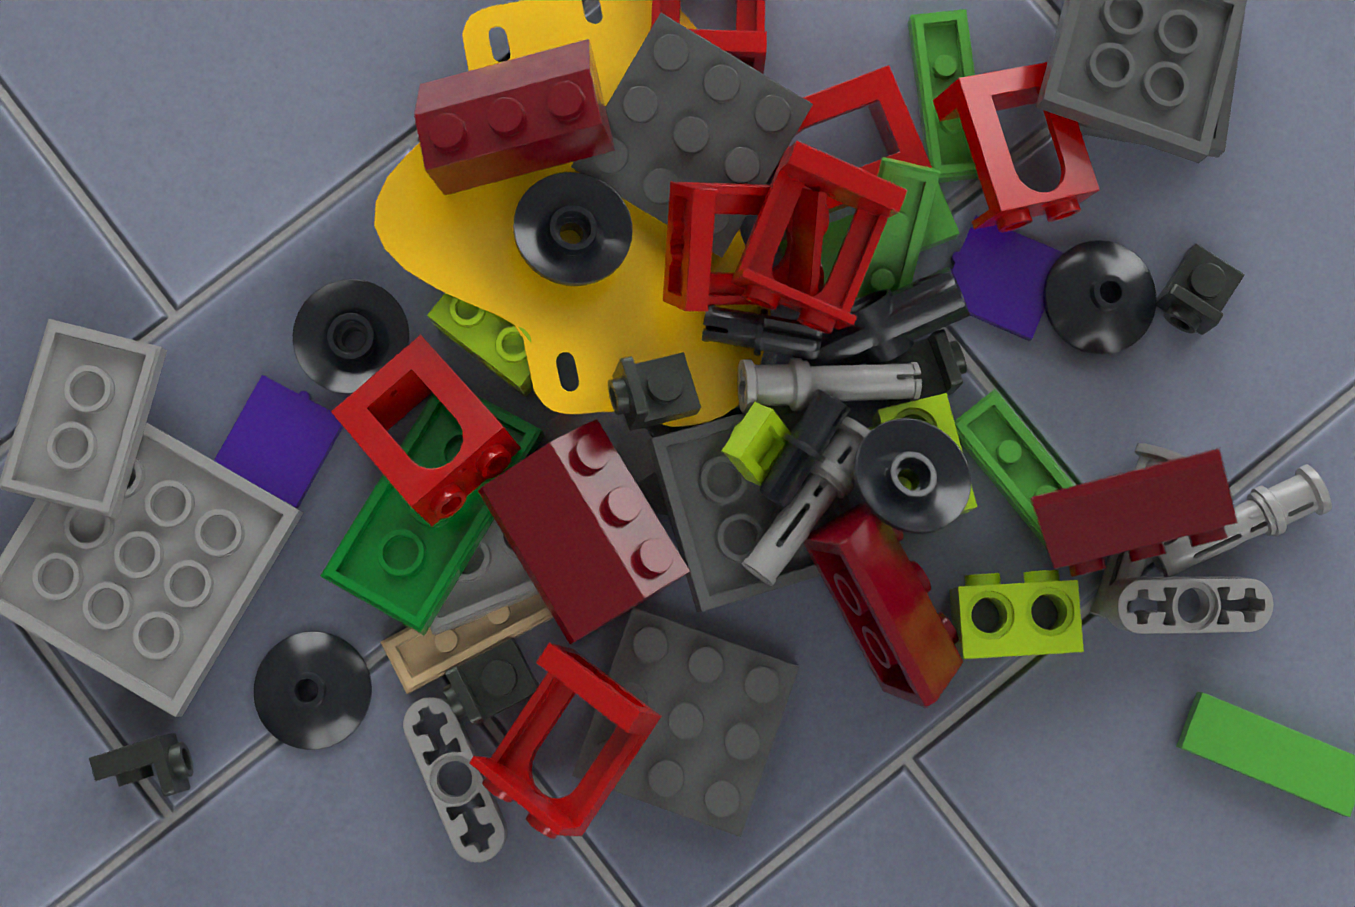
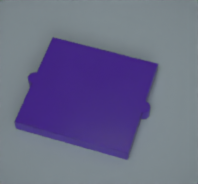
[950,215,1063,341]
[214,375,343,508]

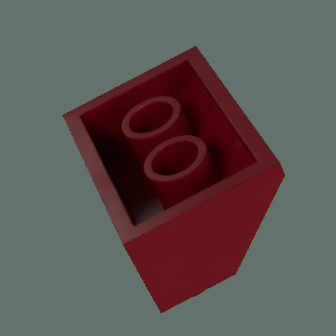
[414,39,615,195]
[478,418,690,645]
[1031,448,1238,577]
[803,503,963,708]

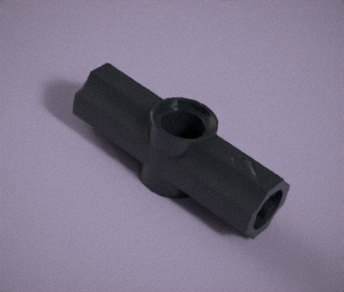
[792,267,971,366]

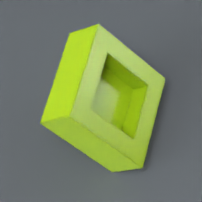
[722,402,791,486]

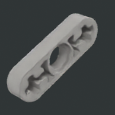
[1104,576,1273,634]
[403,697,508,862]

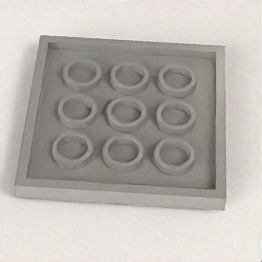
[0,422,304,717]

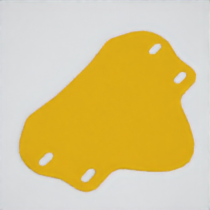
[374,0,771,426]

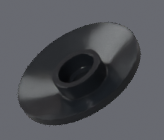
[513,172,633,286]
[1043,240,1157,355]
[292,279,410,394]
[854,418,971,534]
[253,632,372,750]

